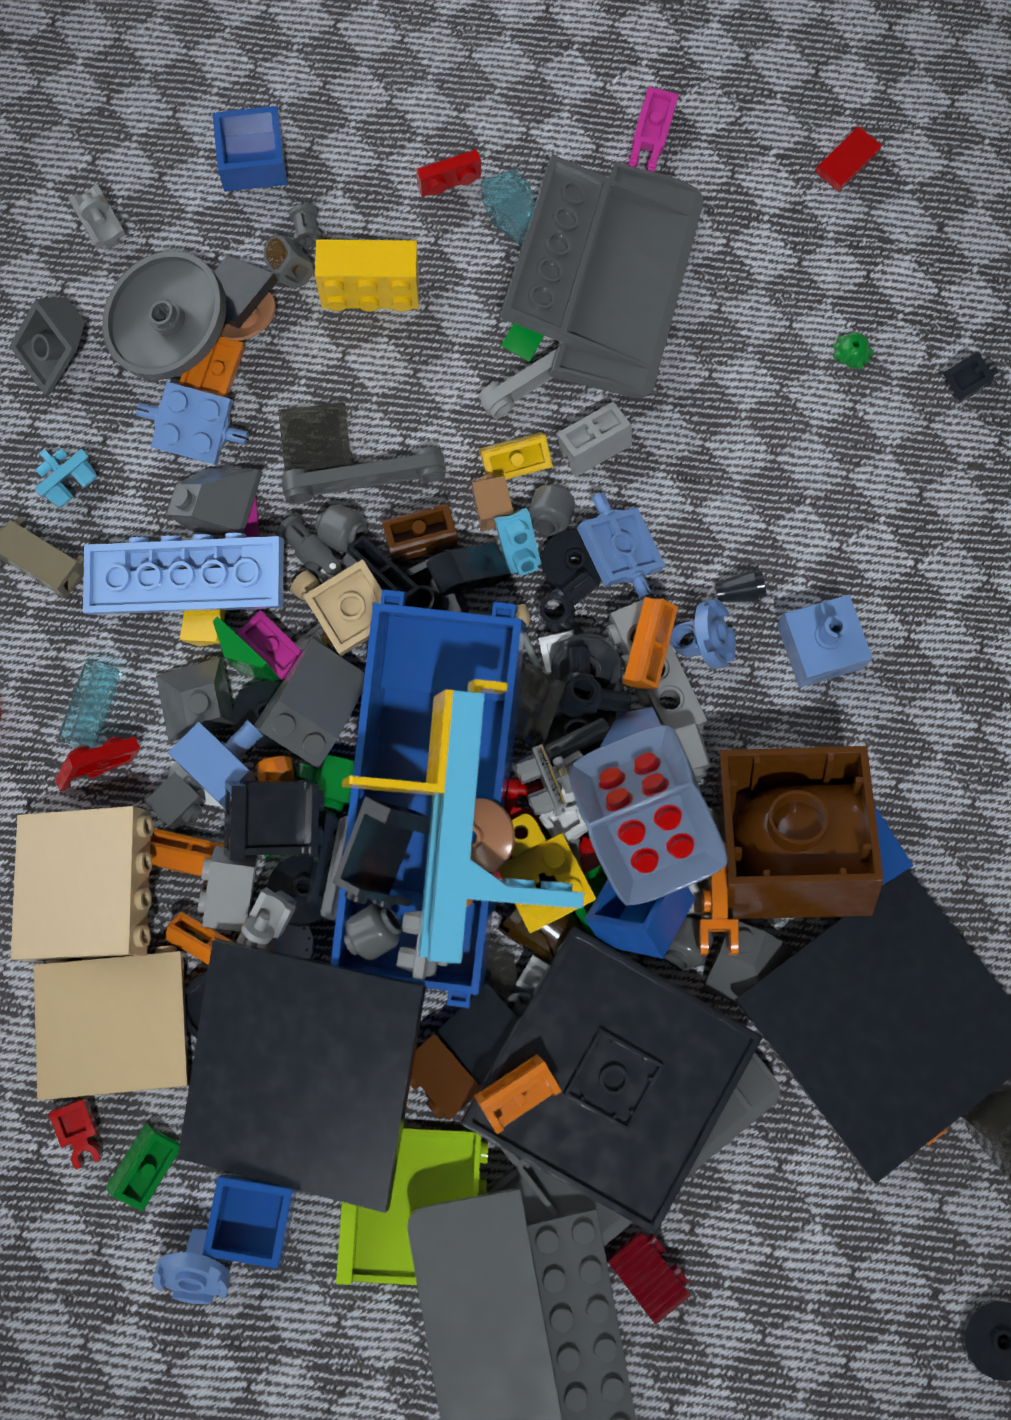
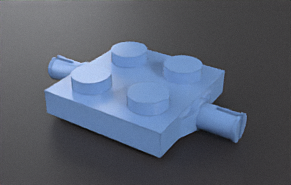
[136,382,249,465]
[577,492,666,600]

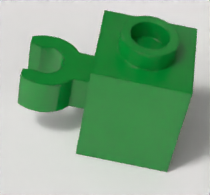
[295,755,355,812]

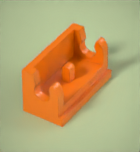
[474,1055,562,1134]

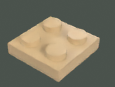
[303,559,382,656]

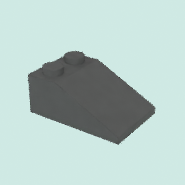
[254,638,365,768]

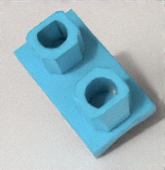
[35,448,97,509]
[494,508,541,576]

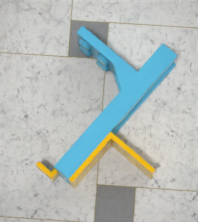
[342,679,584,963]

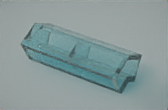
[56,660,122,749]

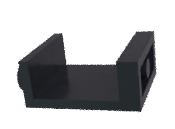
[332,797,431,909]

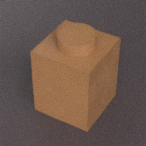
[472,475,514,531]

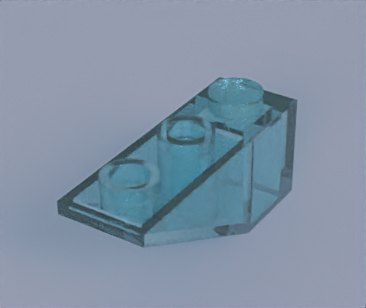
[481,168,534,247]

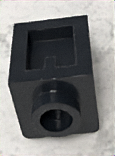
[943,351,999,403]

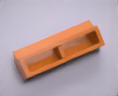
[622,597,678,690]
[150,828,224,877]
[166,912,233,965]

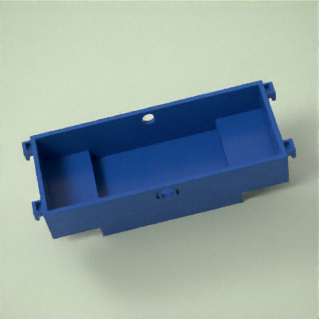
[331,590,527,1008]

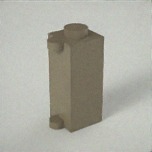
[0,517,84,599]

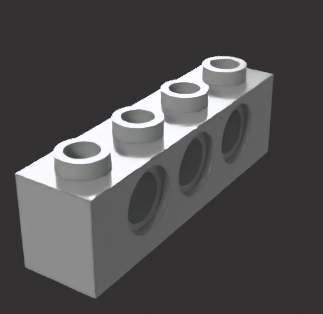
[606,597,707,729]

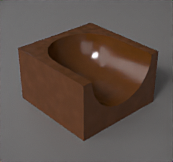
[716,746,884,919]

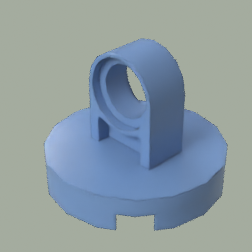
[670,599,736,670]
[152,1228,231,1304]

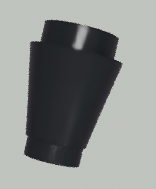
[715,569,767,603]

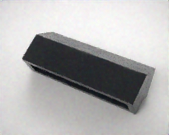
[341,535,420,607]

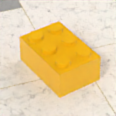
[315,239,419,312]

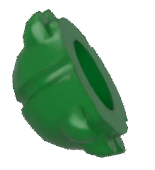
[833,332,873,370]

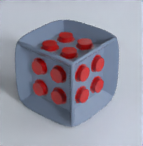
[569,725,728,905]

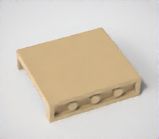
[11,806,154,962]
[34,946,192,1100]

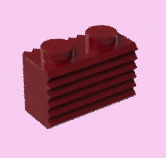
[606,1230,691,1326]

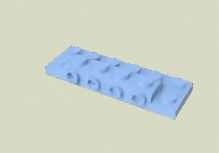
[83,533,284,615]

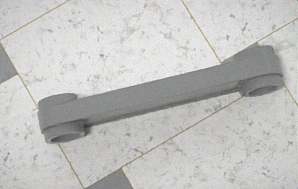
[478,348,558,419]

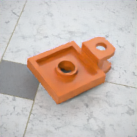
[699,843,739,955]

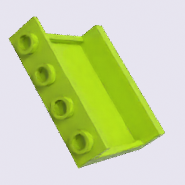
[336,1128,488,1285]

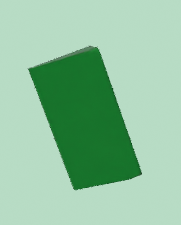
[106,1123,180,1212]

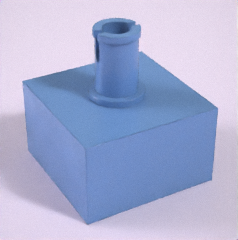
[777,595,873,688]
[167,721,263,809]

